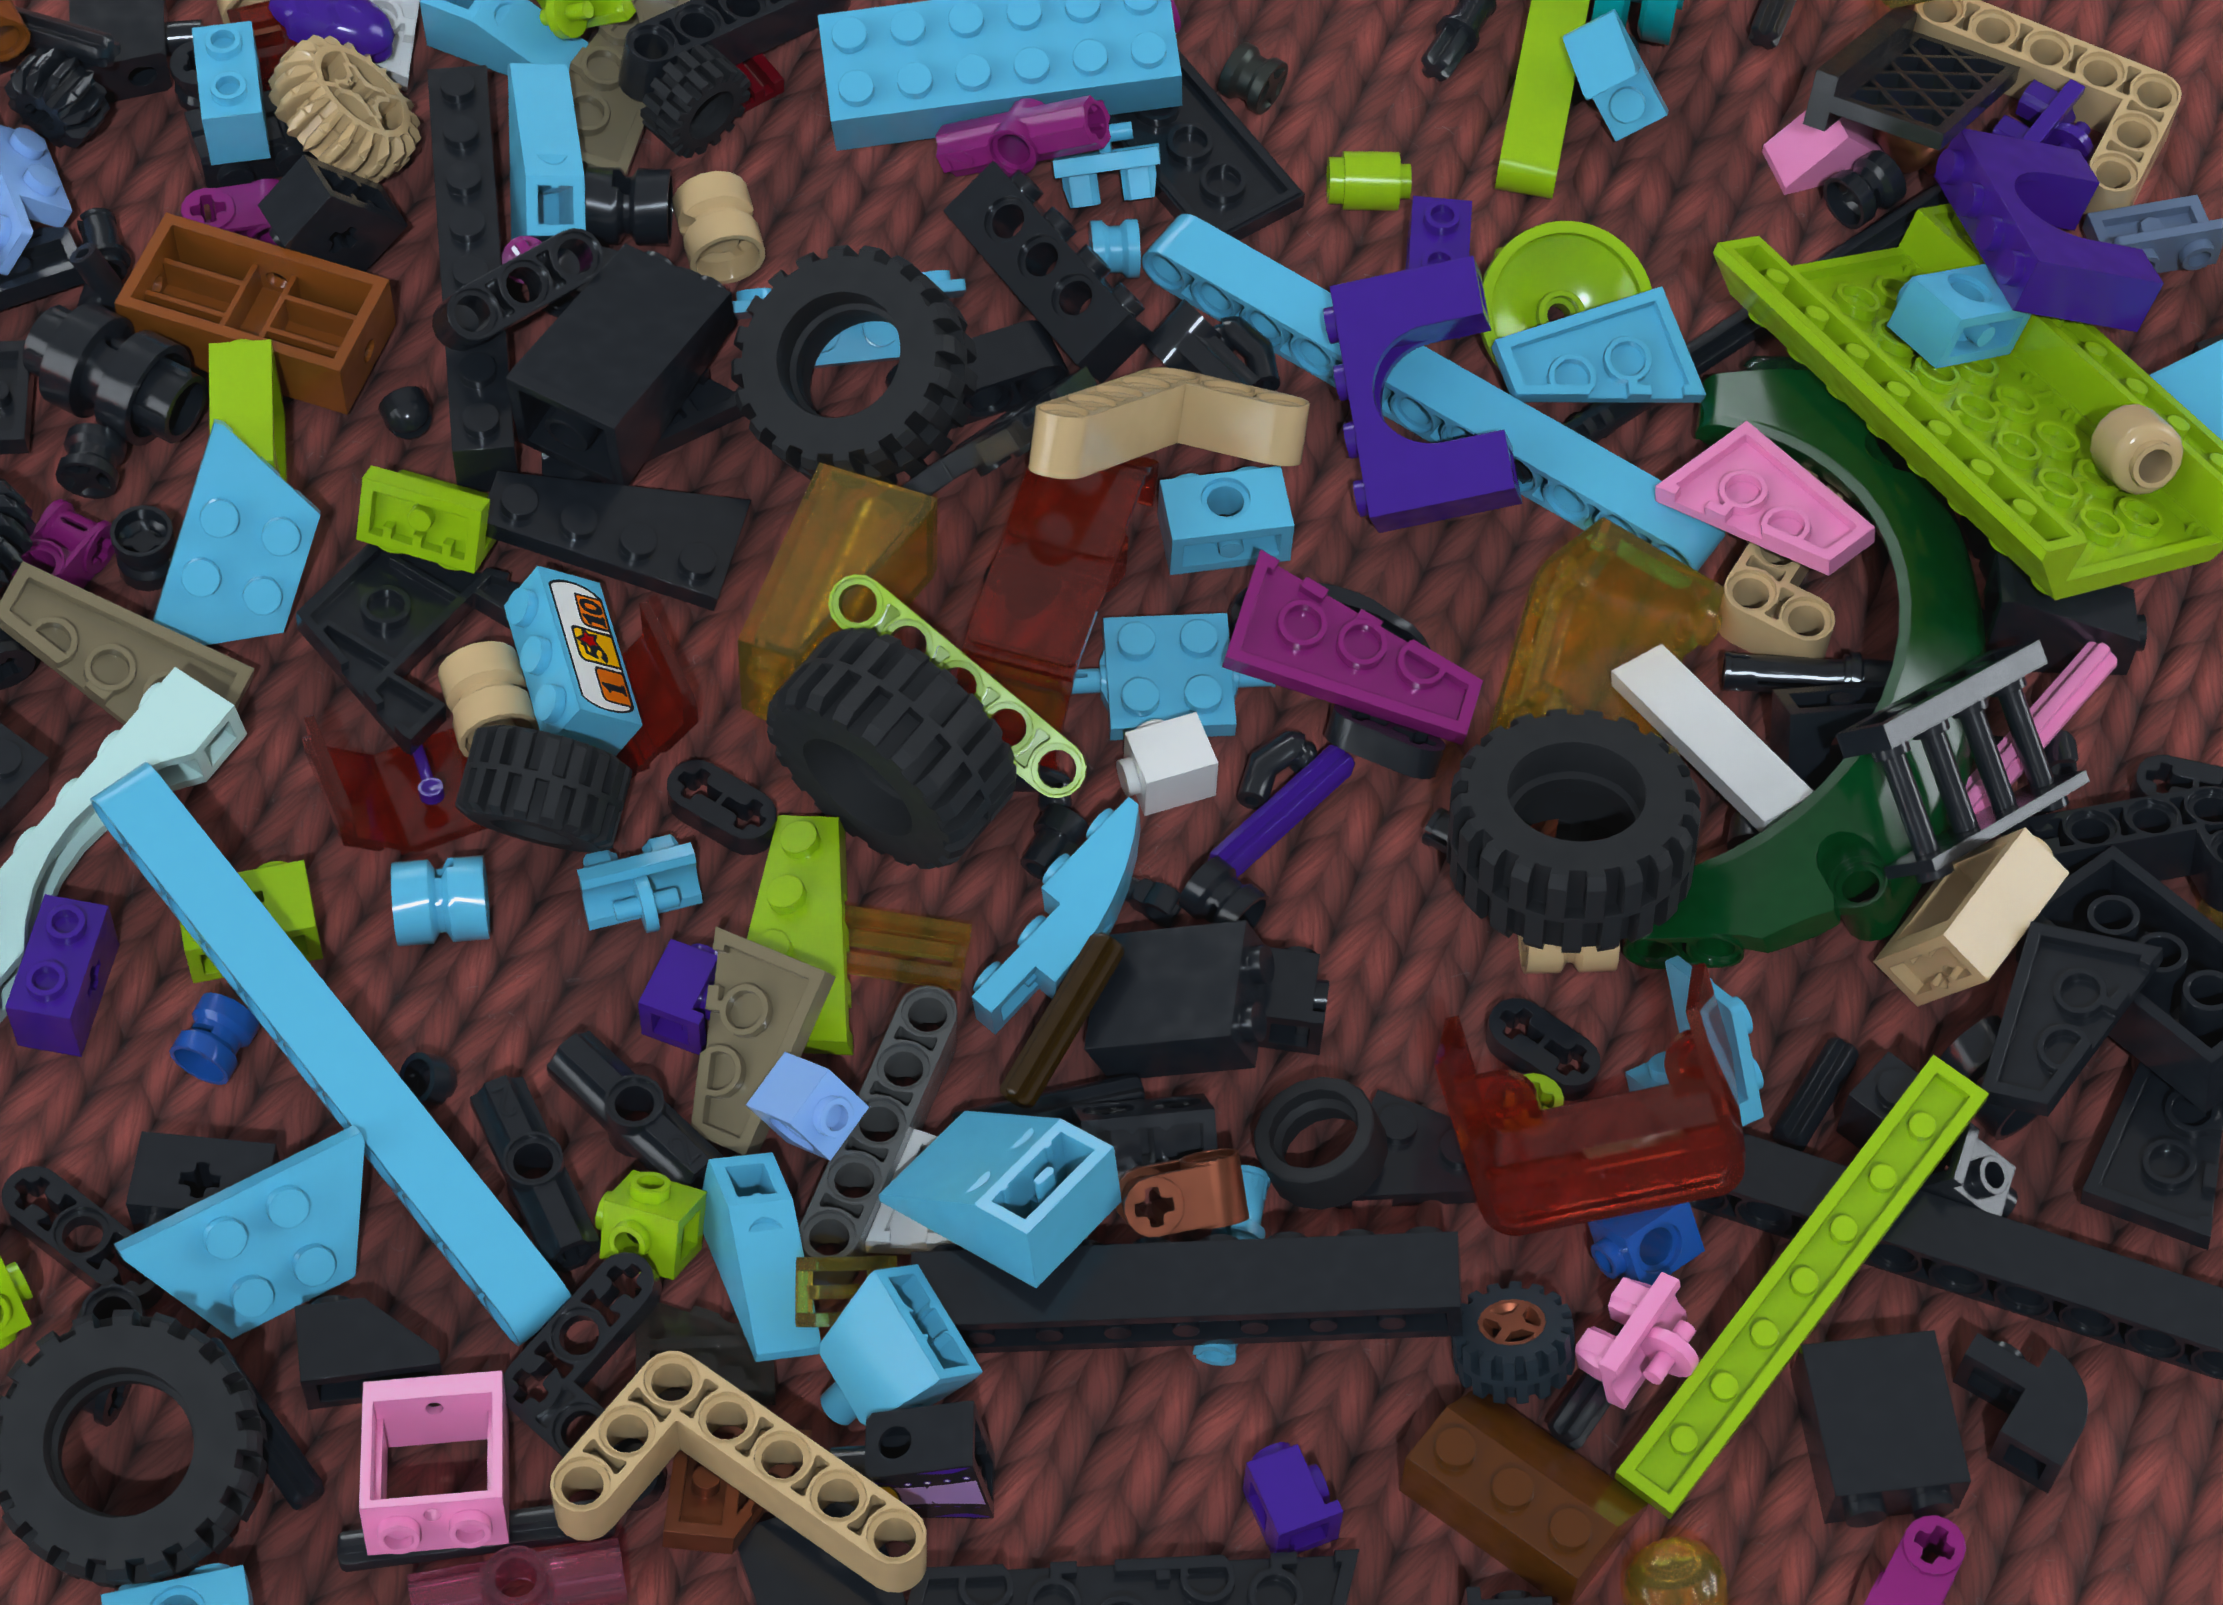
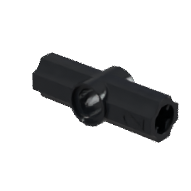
[547,1031,724,1190]
[470,1075,601,1273]

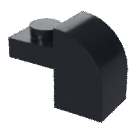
[1953,1333,2088,1494]

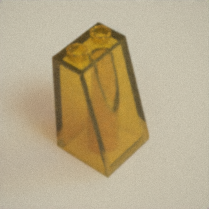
[738,462,937,721]

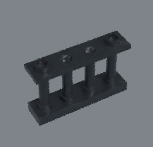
[1835,639,2090,883]

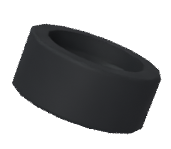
[1254,1077,1388,1210]

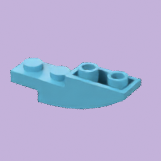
[972,797,1141,1035]

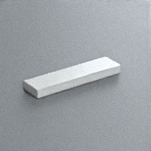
[1611,644,1813,833]

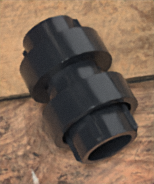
[22,302,208,446]

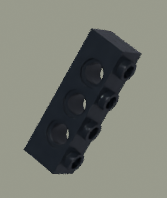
[943,160,1153,383]

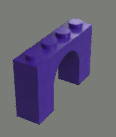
[1934,128,2164,332]
[1323,255,1523,533]

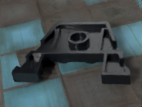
[869,366,1098,526]
[296,543,522,755]

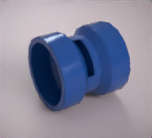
[169,992,260,1085]

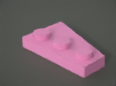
[1655,421,1875,576]

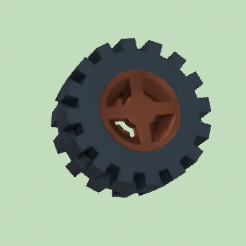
[1451,1281,1575,1404]

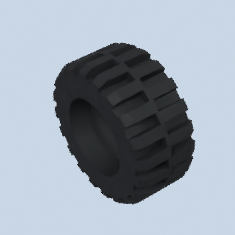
[731,245,978,492]
[766,628,1017,869]
[1447,709,1701,953]
[0,1309,268,1589]

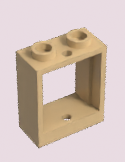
[1873,827,2069,1007]

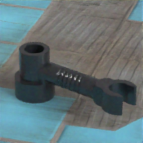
[1021,804,1181,928]

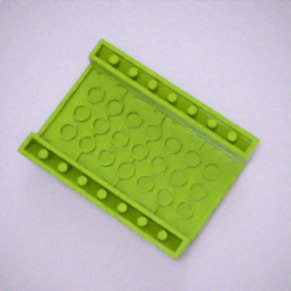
[1713,204,2223,600]

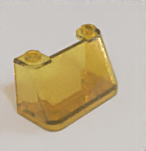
[1488,517,1724,756]

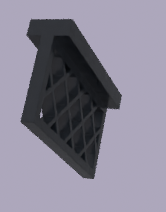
[1803,5,2020,151]

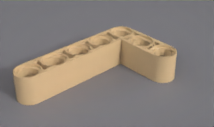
[1913,0,2182,221]
[1028,367,1310,479]
[550,1351,927,1593]

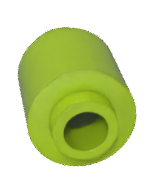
[1326,151,1412,211]

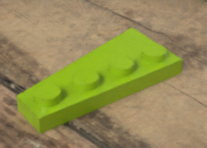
[747,815,853,1055]

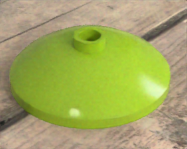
[1480,221,1652,370]

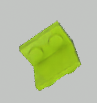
[356,465,496,574]

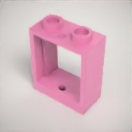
[359,1370,509,1556]

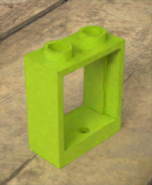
[209,339,287,482]

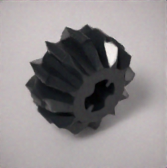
[4,47,110,148]

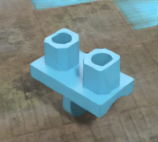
[1052,121,1161,208]
[577,834,703,933]

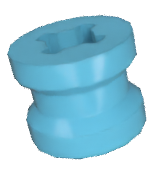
[1088,219,1141,279]

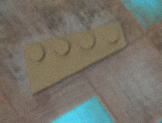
[569,0,690,176]
[0,561,255,725]

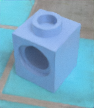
[746,1052,869,1161]

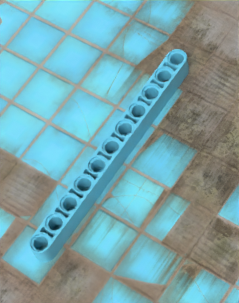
[1142,214,1725,583]
[90,762,572,1346]

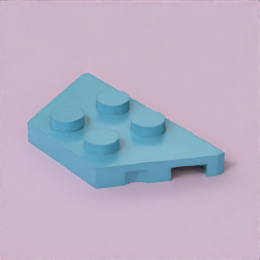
[152,419,321,645]
[114,1125,365,1339]

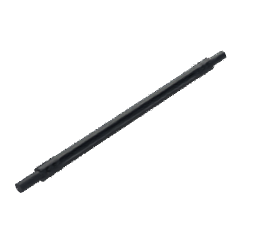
[1515,182,1950,484]

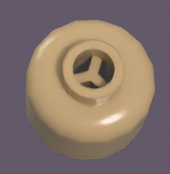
[2090,404,2184,495]

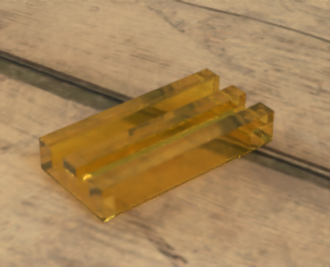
[845,905,972,991]
[795,1256,897,1327]

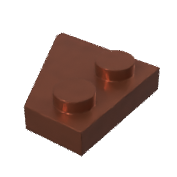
[662,1425,812,1554]

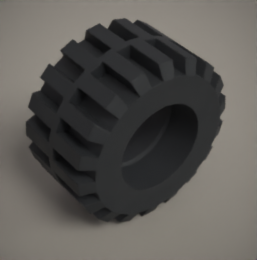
[455,725,633,852]

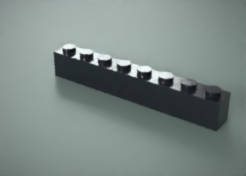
[427,65,519,492]
[911,1226,1463,1353]

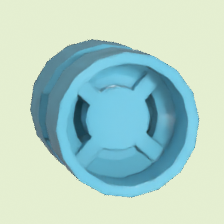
[391,855,490,946]

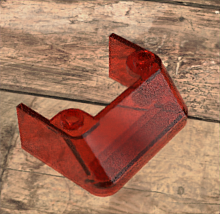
[1434,963,1746,1236]

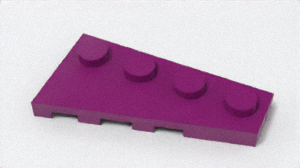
[1222,549,1483,745]

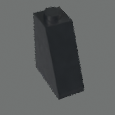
[1980,551,2147,675]

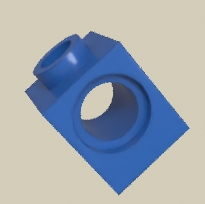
[1586,1175,1705,1285]

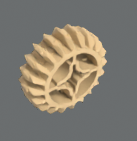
[268,35,421,183]

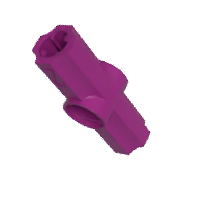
[935,95,1111,177]

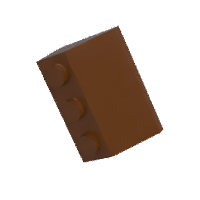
[1399,1390,1648,1605]

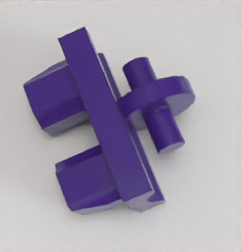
[1992,79,2094,163]

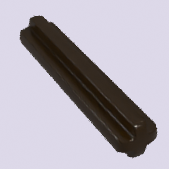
[1000,932,1124,1109]

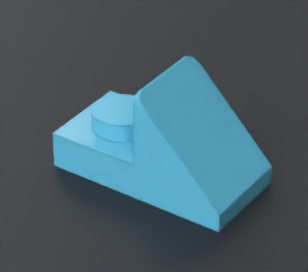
[1563,9,1669,142]

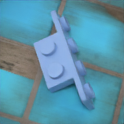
[0,125,72,276]

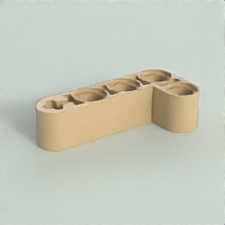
[1715,468,1851,659]

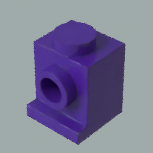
[638,939,718,1055]
[1243,1442,1343,1554]

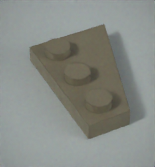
[691,927,836,1155]

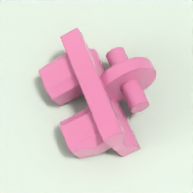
[1575,1272,1699,1410]

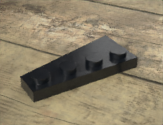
[486,471,751,611]

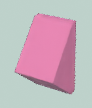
[1762,111,1884,195]

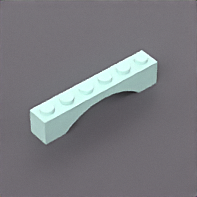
[0,667,247,1023]

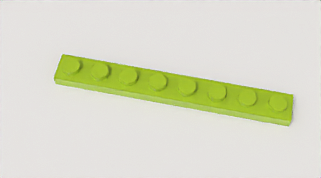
[1614,1054,1989,1519]

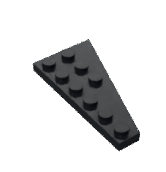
[907,1549,1359,1605]

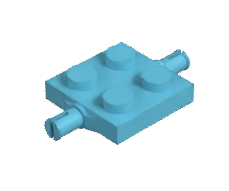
[1062,613,1276,741]

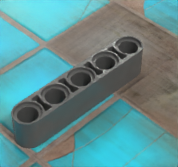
[799,985,957,1292]

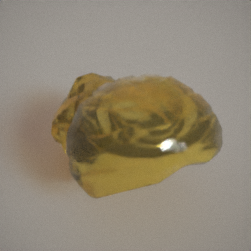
[1623,1536,1729,1605]

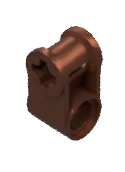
[1116,1148,1249,1237]

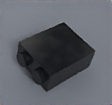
[1084,920,1275,1078]
[1791,1330,1971,1528]

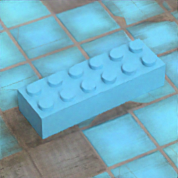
[818,0,1183,151]

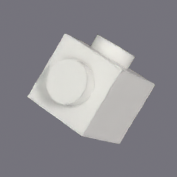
[1116,712,1218,816]

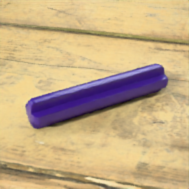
[1208,745,1355,878]

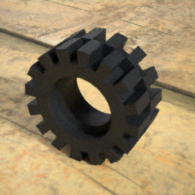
[640,44,751,158]

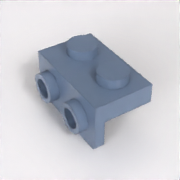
[2082,195,2223,273]

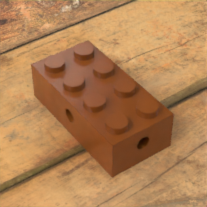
[114,212,396,415]

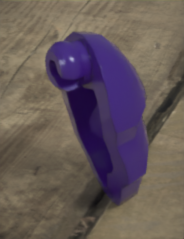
[268,0,395,63]

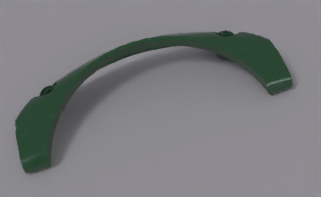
[1623,368,1986,969]

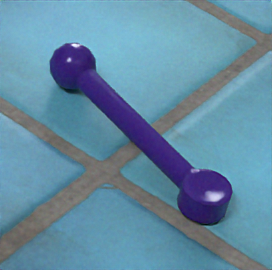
[413,744,445,805]

